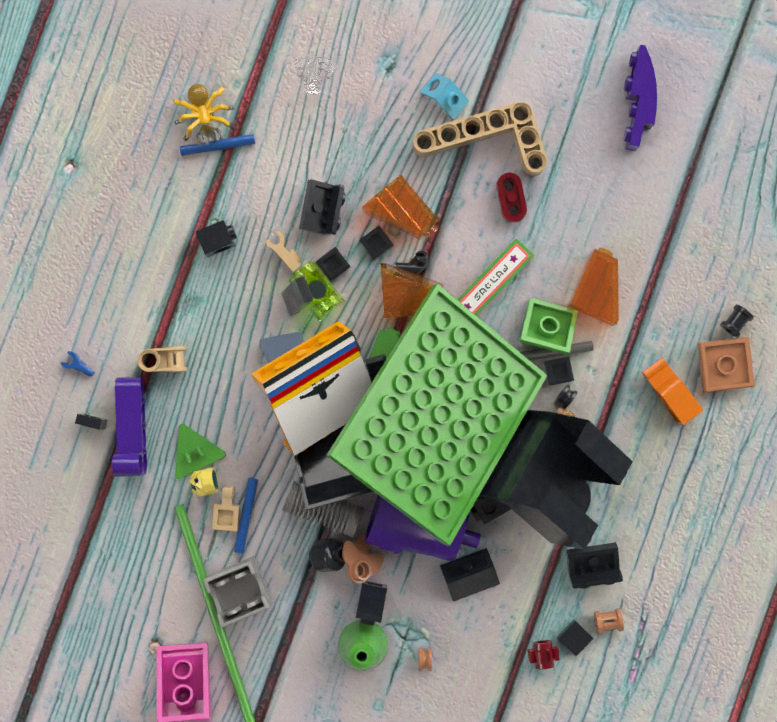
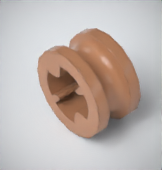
[419,648,432,671]

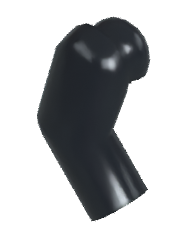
[395,251,429,276]

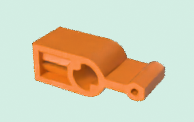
[642,357,704,425]

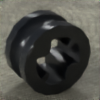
[554,384,578,410]

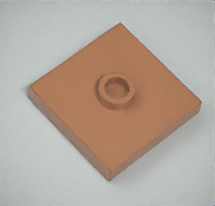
[697,337,755,393]

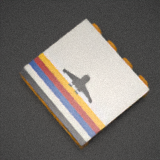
[251,321,371,456]

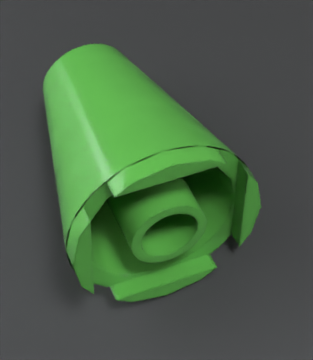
[338,620,388,671]

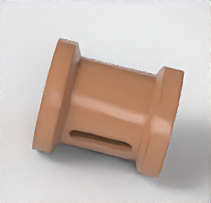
[594,608,624,635]

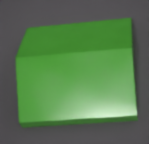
[520,297,578,355]

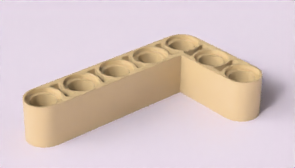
[413,102,547,177]

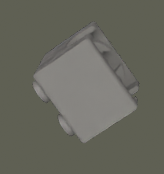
[203,556,273,628]

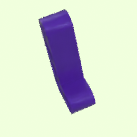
[112,376,147,477]

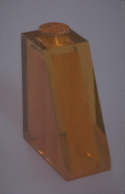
[362,174,440,240]
[567,248,619,326]
[380,263,449,318]

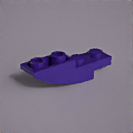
[623,45,657,151]

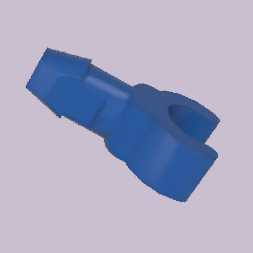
[61,351,95,377]

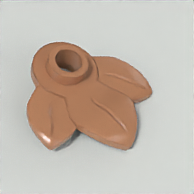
[342,534,384,584]

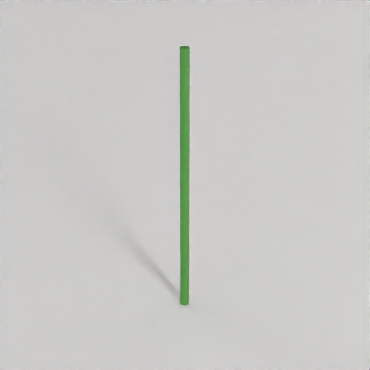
[174,504,255,722]

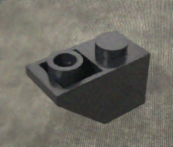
[355,581,387,625]

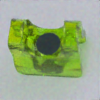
[289,261,345,321]

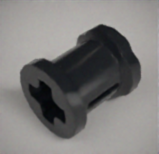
[720,304,754,338]

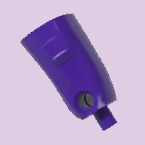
[365,495,481,561]

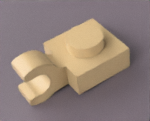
[266,231,302,274]
[212,485,240,531]

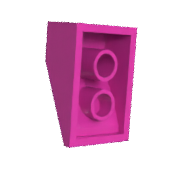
[157,643,212,722]

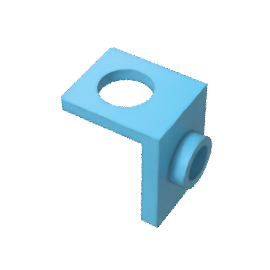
[420,73,469,119]

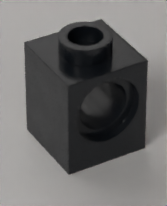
[195,220,237,257]
[470,499,511,524]

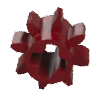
[528,640,560,670]

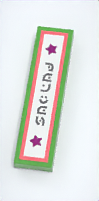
[457,239,534,316]

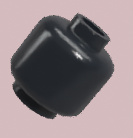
[309,538,345,572]

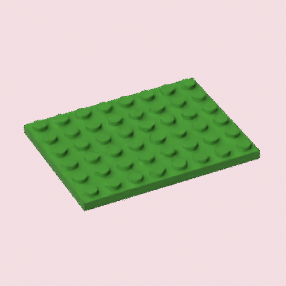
[326,284,547,546]

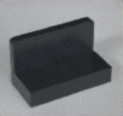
[440,548,500,601]

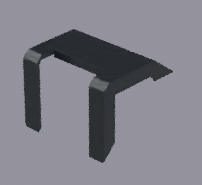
[294,354,386,510]

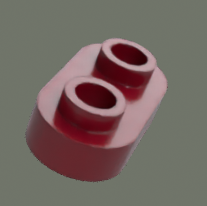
[496,172,527,223]

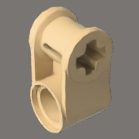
[137,346,188,373]

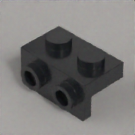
[299,179,345,236]
[566,542,623,589]

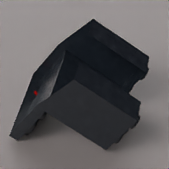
[477,410,633,550]

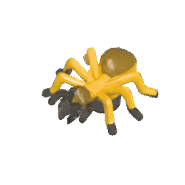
[173,84,235,145]

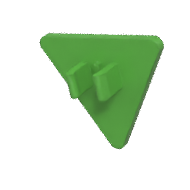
[175,424,226,479]

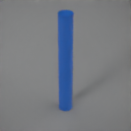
[180,134,255,156]
[234,477,258,554]

